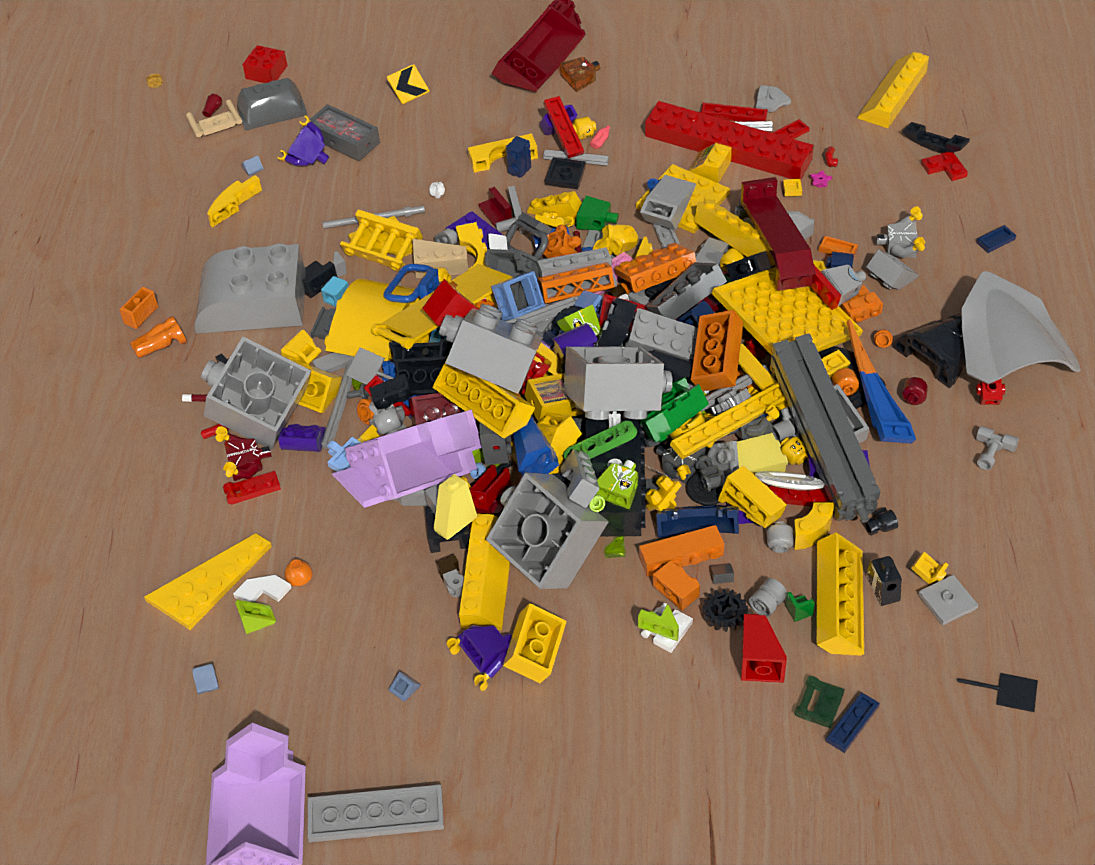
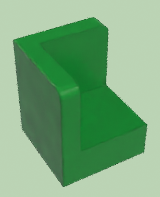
[785,592,815,622]

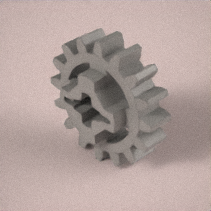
[710,388,751,416]

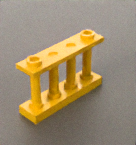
[340,209,423,271]

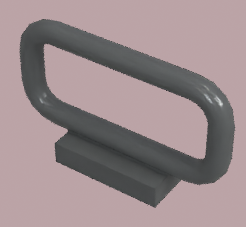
[506,212,552,260]

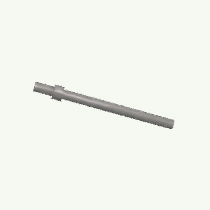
[323,206,425,229]

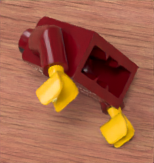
[215,426,272,481]

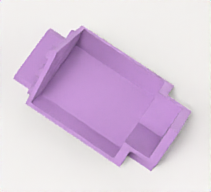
[332,410,482,508]
[206,723,306,865]

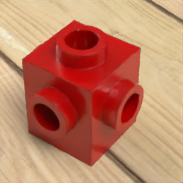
[976,378,1005,405]

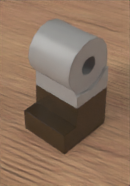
[436,555,464,597]

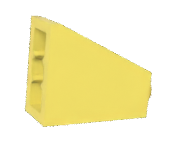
[434,474,478,540]

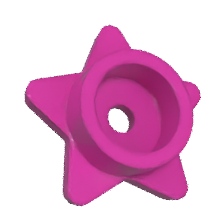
[810,170,832,188]

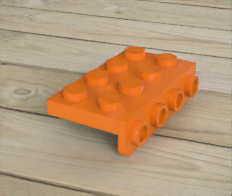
[614,243,696,292]

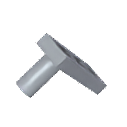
[496,186,527,234]

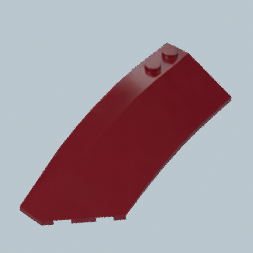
[491,0,586,92]

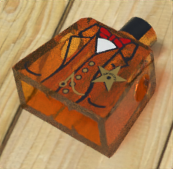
[560,57,600,92]

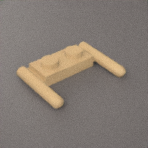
[186,100,242,137]

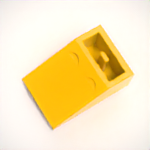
[537,413,582,458]

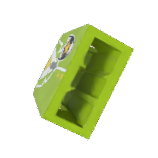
[557,304,601,346]
[596,460,638,509]

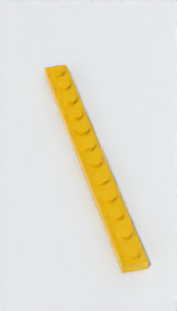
[670,350,851,459]

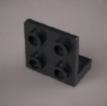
[302,261,338,298]

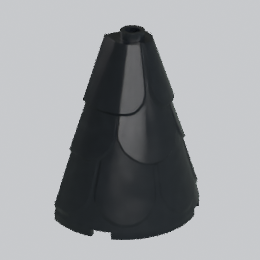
[892,313,966,388]

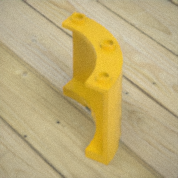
[324,278,420,362]

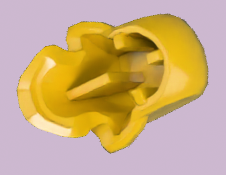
[592,224,638,256]

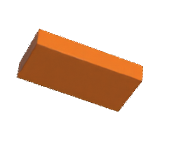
[818,236,858,258]

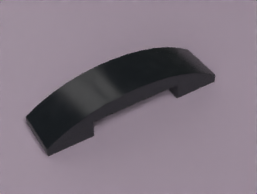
[902,122,970,153]

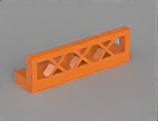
[538,262,615,303]

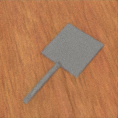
[346,347,393,385]

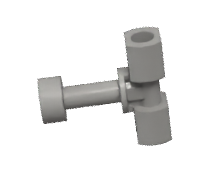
[976,425,1019,470]

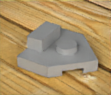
[756,85,791,113]
[707,441,739,478]

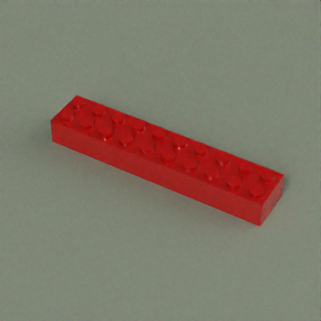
[645,101,813,180]

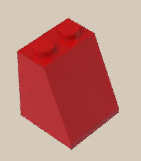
[741,613,787,683]

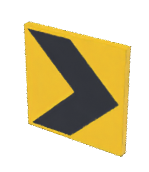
[386,64,430,105]

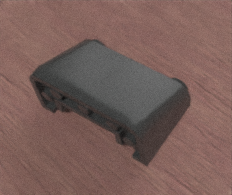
[485,249,540,321]

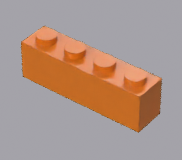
[639,525,724,577]

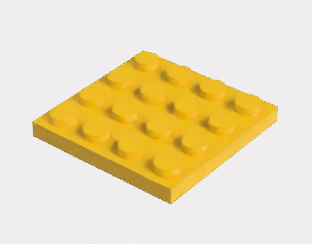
[636,164,730,234]

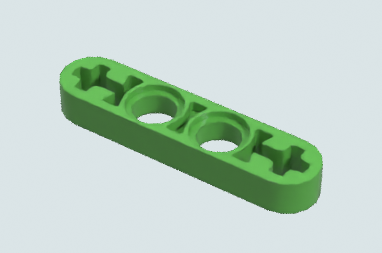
[564,421,637,459]

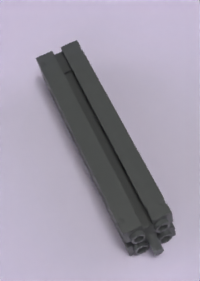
[771,333,881,523]

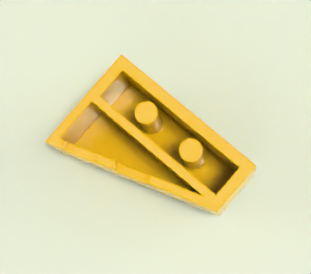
[718,465,787,528]

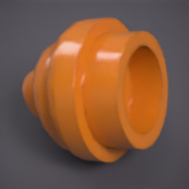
[874,329,893,348]

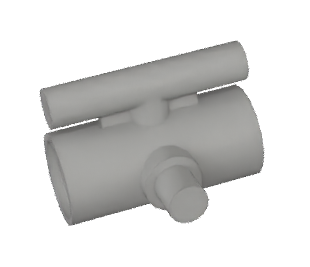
[772,407,801,442]

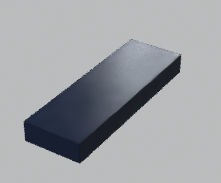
[826,692,880,753]

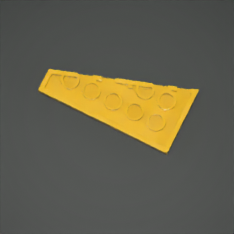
[144,533,272,630]

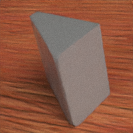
[333,251,347,277]

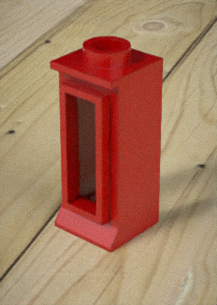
[470,465,511,510]

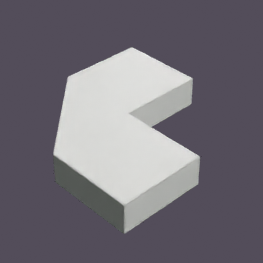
[233,575,292,603]

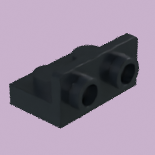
[369,374,413,410]

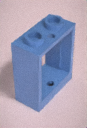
[491,271,545,321]

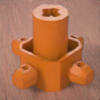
[537,224,581,258]

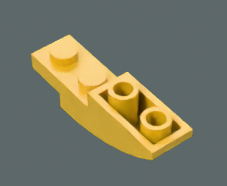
[207,175,262,228]

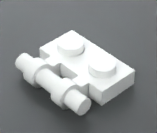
[641,603,693,653]

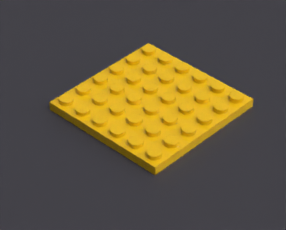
[711,267,863,355]

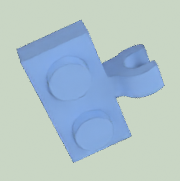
[327,437,362,472]

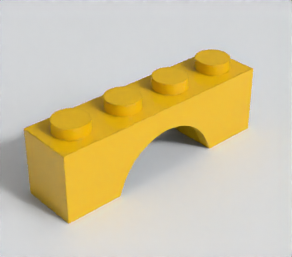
[468,133,538,173]
[456,222,487,270]

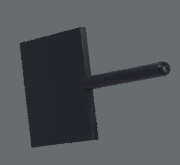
[957,673,1038,712]

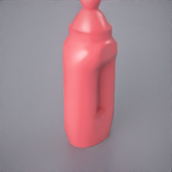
[590,125,610,149]

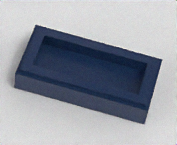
[976,225,1016,253]

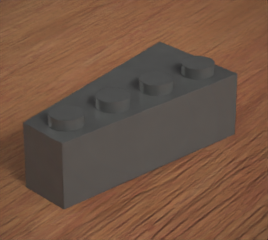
[646,262,727,320]

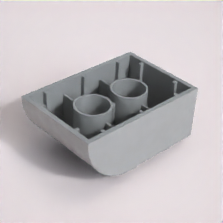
[195,243,306,334]

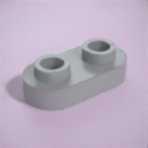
[434,228,458,245]

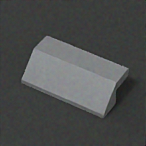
[537,247,617,297]

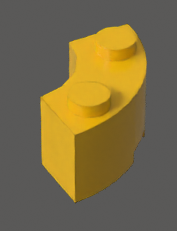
[793,502,834,550]

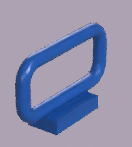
[383,264,439,303]

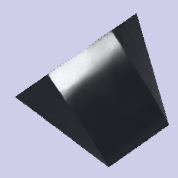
[389,339,453,395]

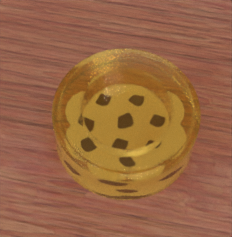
[146,74,163,88]

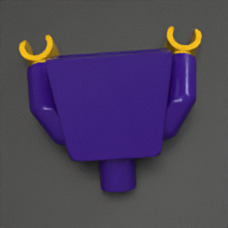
[277,116,329,166]
[447,625,512,691]

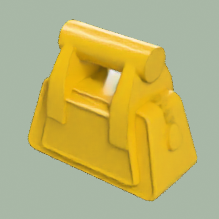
[281,330,322,365]

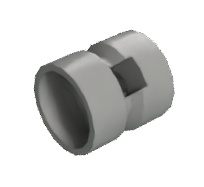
[749,578,787,617]

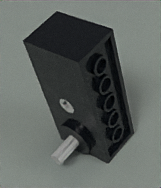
[585,411,645,537]

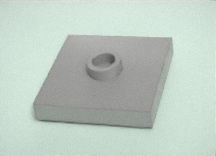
[918,575,978,626]

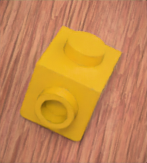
[911,552,949,584]

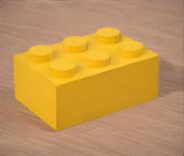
[503,603,567,683]

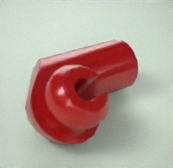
[825,146,838,167]
[201,423,229,439]

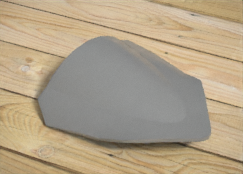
[961,271,1081,384]

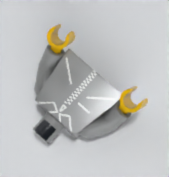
[876,206,926,258]

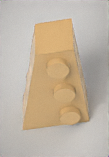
[413,239,468,278]

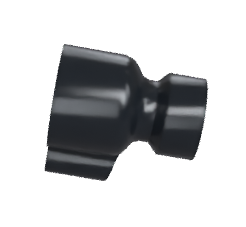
[864,507,898,536]

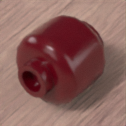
[902,377,928,405]

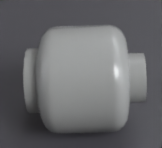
[767,521,794,553]

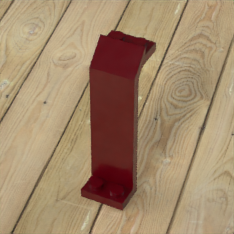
[741,177,816,291]

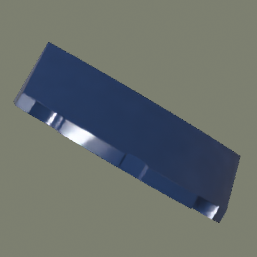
[657,505,739,537]

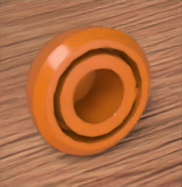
[357,399,374,425]
[284,559,313,586]

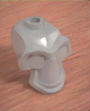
[369,400,405,434]

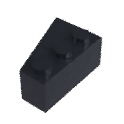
[595,297,637,347]

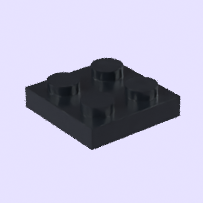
[545,157,586,189]

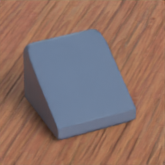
[192,664,219,694]
[388,672,421,702]

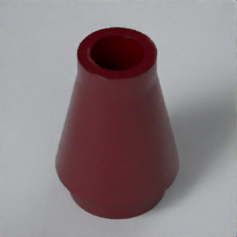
[202,93,222,118]

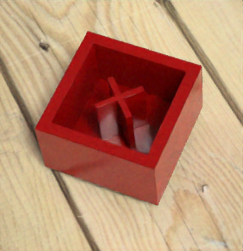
[242,45,288,83]

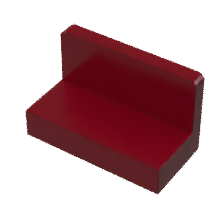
[478,187,512,226]

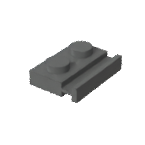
[310,307,336,340]

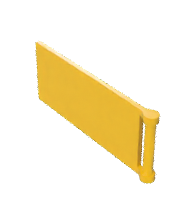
[371,264,513,349]

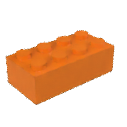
[691,310,743,391]

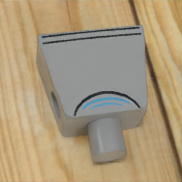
[822,265,866,306]

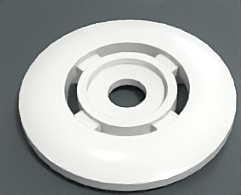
[755,471,825,490]

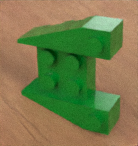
[623,377,709,442]

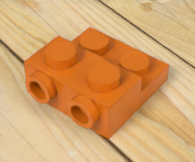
[839,285,883,323]

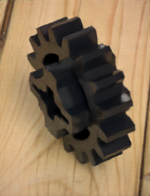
[702,588,748,632]

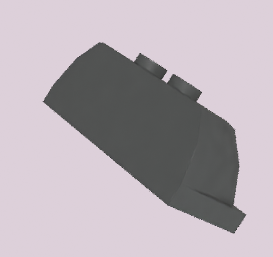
[237,78,307,131]

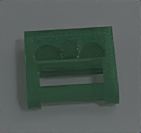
[794,676,845,729]

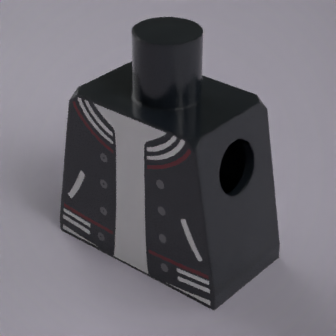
[866,556,902,606]

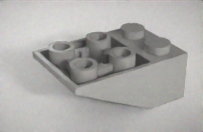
[640,175,696,230]

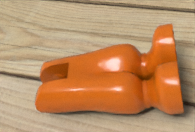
[130,316,187,358]

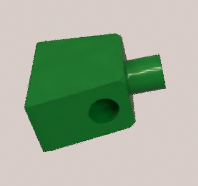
[576,195,619,231]

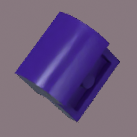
[552,323,598,359]
[278,424,326,452]

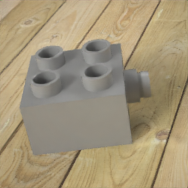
[439,304,543,394]
[201,336,311,450]
[564,347,672,420]
[486,473,609,589]

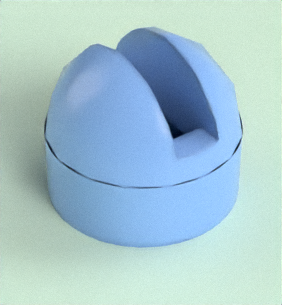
[470,463,486,479]

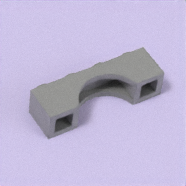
[560,449,600,508]

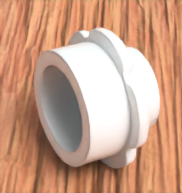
[429,182,445,199]

